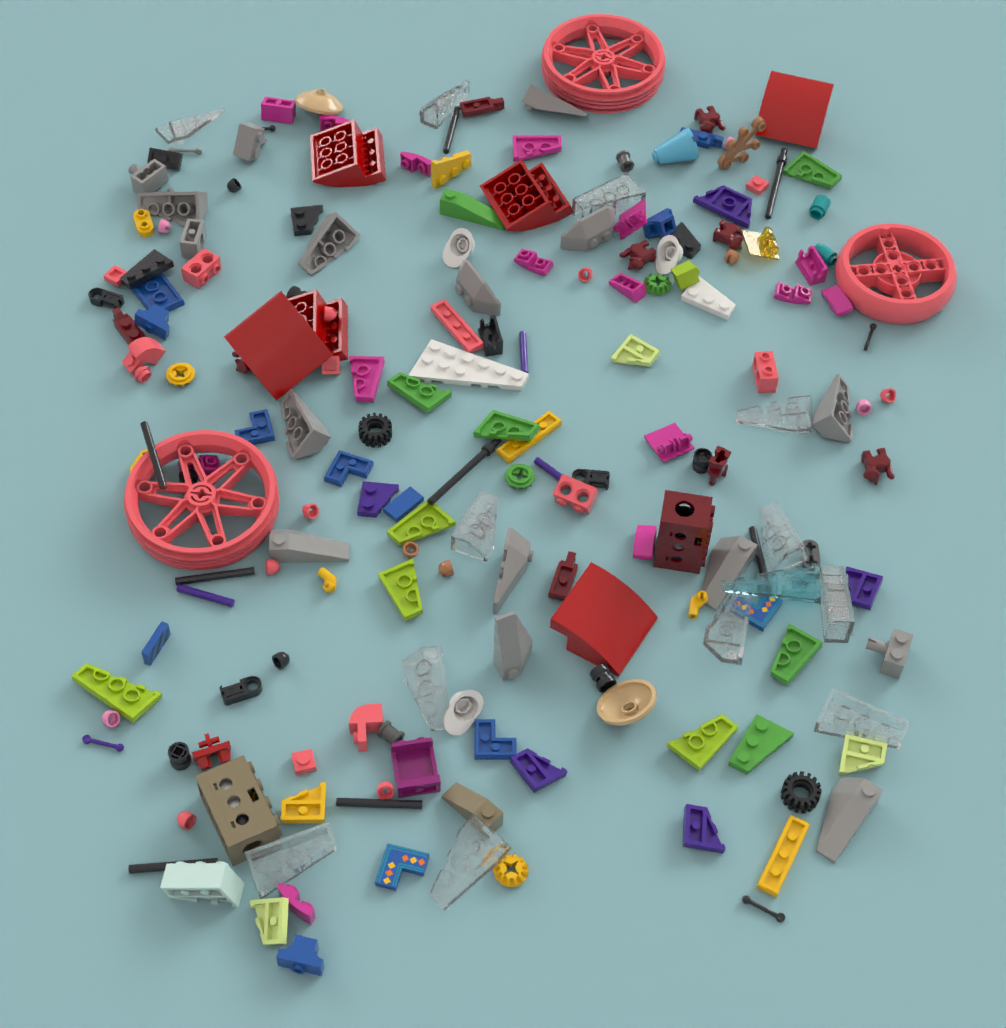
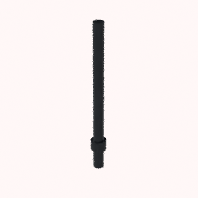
[765,148,788,219]
[427,439,502,506]

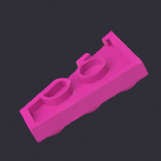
[513,135,562,162]
[349,356,385,402]

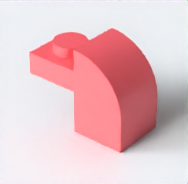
[121,337,166,375]
[349,703,383,752]

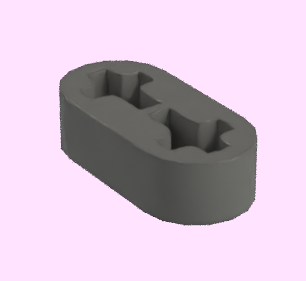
[800,539,820,575]

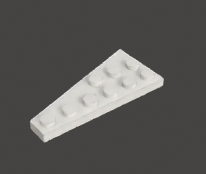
[409,339,529,391]

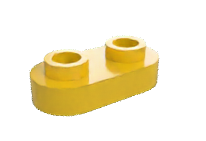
[133,209,154,237]

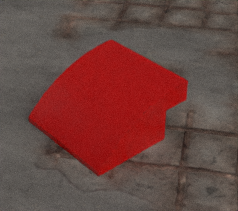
[755,71,834,148]
[310,119,386,188]
[480,159,574,231]
[288,290,348,361]
[224,291,333,401]
[550,562,658,677]

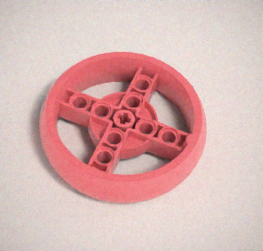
[835,223,957,325]

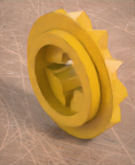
[166,363,195,387]
[493,853,528,887]

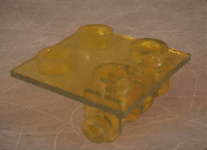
[741,227,779,260]

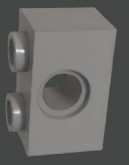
[180,218,207,258]

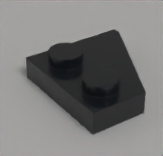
[290,205,323,236]
[670,222,701,259]

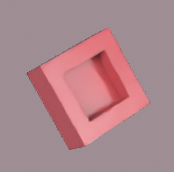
[746,175,769,196]
[104,265,127,287]
[321,356,340,375]
[291,749,317,775]

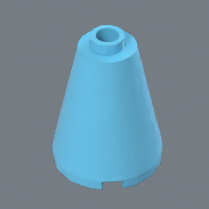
[652,128,699,165]

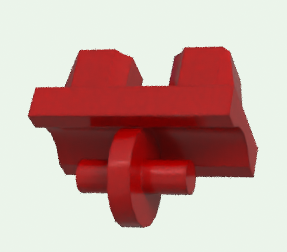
[192,733,231,771]

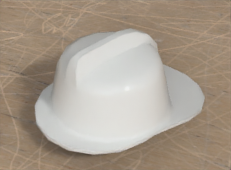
[442,228,475,268]
[656,235,683,275]
[443,690,484,736]

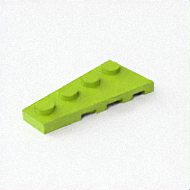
[72,663,162,723]

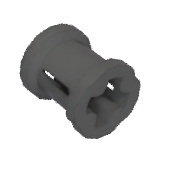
[616,150,634,172]
[377,721,405,746]

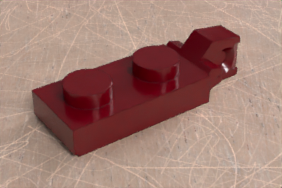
[459,97,505,118]
[112,307,146,345]
[548,551,578,601]

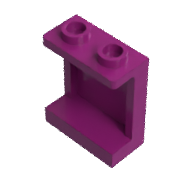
[391,737,441,798]

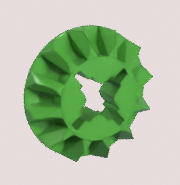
[644,272,671,295]
[505,464,535,490]

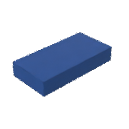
[383,486,424,523]

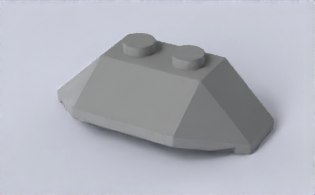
[560,206,616,252]
[455,259,501,317]

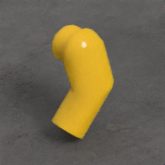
[317,567,337,593]
[688,590,708,619]

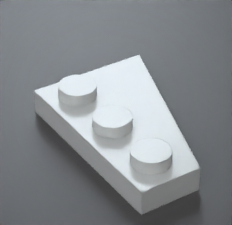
[681,275,736,320]

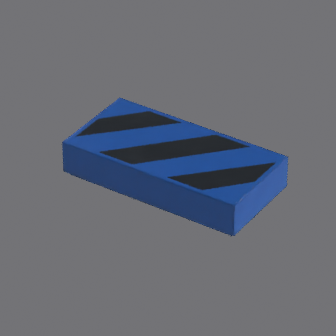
[141,621,171,666]

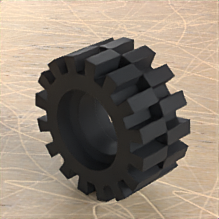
[358,413,392,448]
[781,771,822,814]

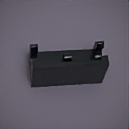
[478,315,503,357]

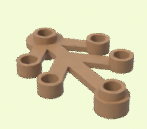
[717,116,766,170]

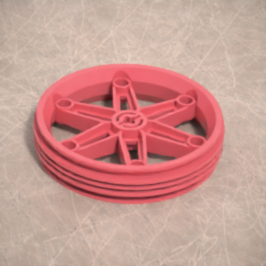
[541,14,666,113]
[124,430,280,571]

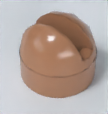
[724,249,740,265]
[402,541,419,559]
[438,560,454,576]

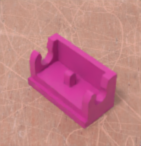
[261,97,296,124]
[795,245,828,286]

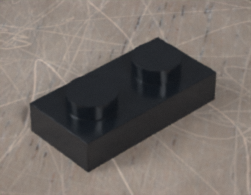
[147,148,183,170]

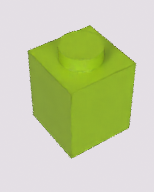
[671,260,700,290]

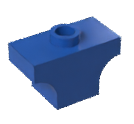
[643,208,677,238]
[134,304,170,340]
[276,935,324,976]

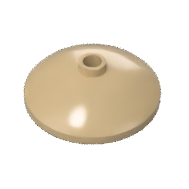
[295,89,343,115]
[597,679,657,726]

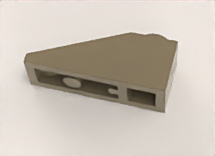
[442,782,503,838]

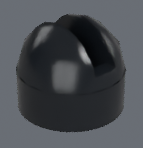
[227,178,242,193]
[272,652,290,670]

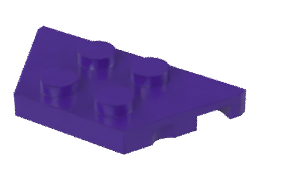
[693,185,752,229]

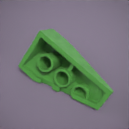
[440,189,505,230]

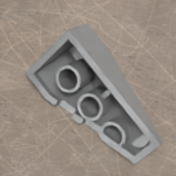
[812,374,854,443]
[269,529,349,563]

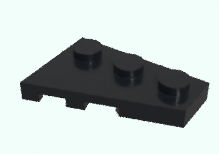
[120,249,174,290]

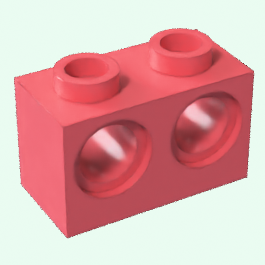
[181,248,221,289]
[752,351,779,393]
[553,474,598,514]

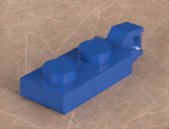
[680,127,724,149]

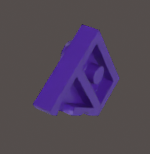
[357,481,399,518]
[845,566,883,610]
[509,748,568,793]
[683,804,725,854]

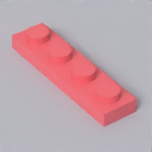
[430,299,484,353]

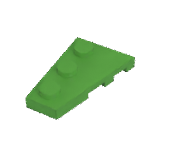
[782,151,842,189]
[387,372,452,414]
[473,410,540,441]
[770,624,822,686]
[728,714,794,775]

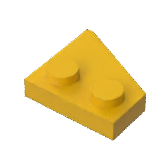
[281,782,326,824]

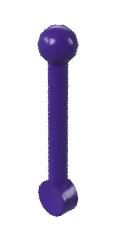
[82,735,124,752]

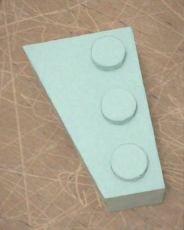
[160,861,244,908]

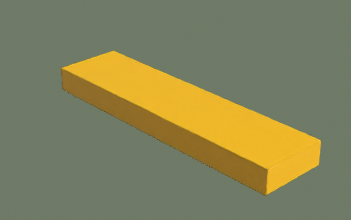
[496,411,562,464]
[756,815,810,898]

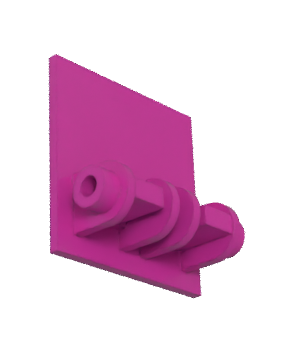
[613,199,647,240]
[644,423,695,463]

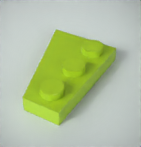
[387,501,456,547]
[378,559,423,621]
[666,714,739,772]

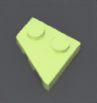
[611,334,660,367]
[838,734,887,775]
[250,897,289,946]

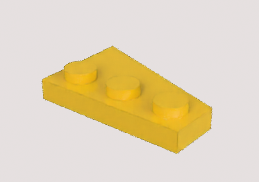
[431,150,471,189]

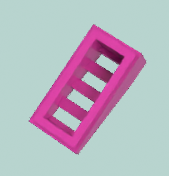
[609,273,647,303]

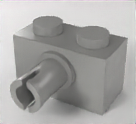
[233,122,267,161]
[128,159,169,193]
[865,628,913,679]

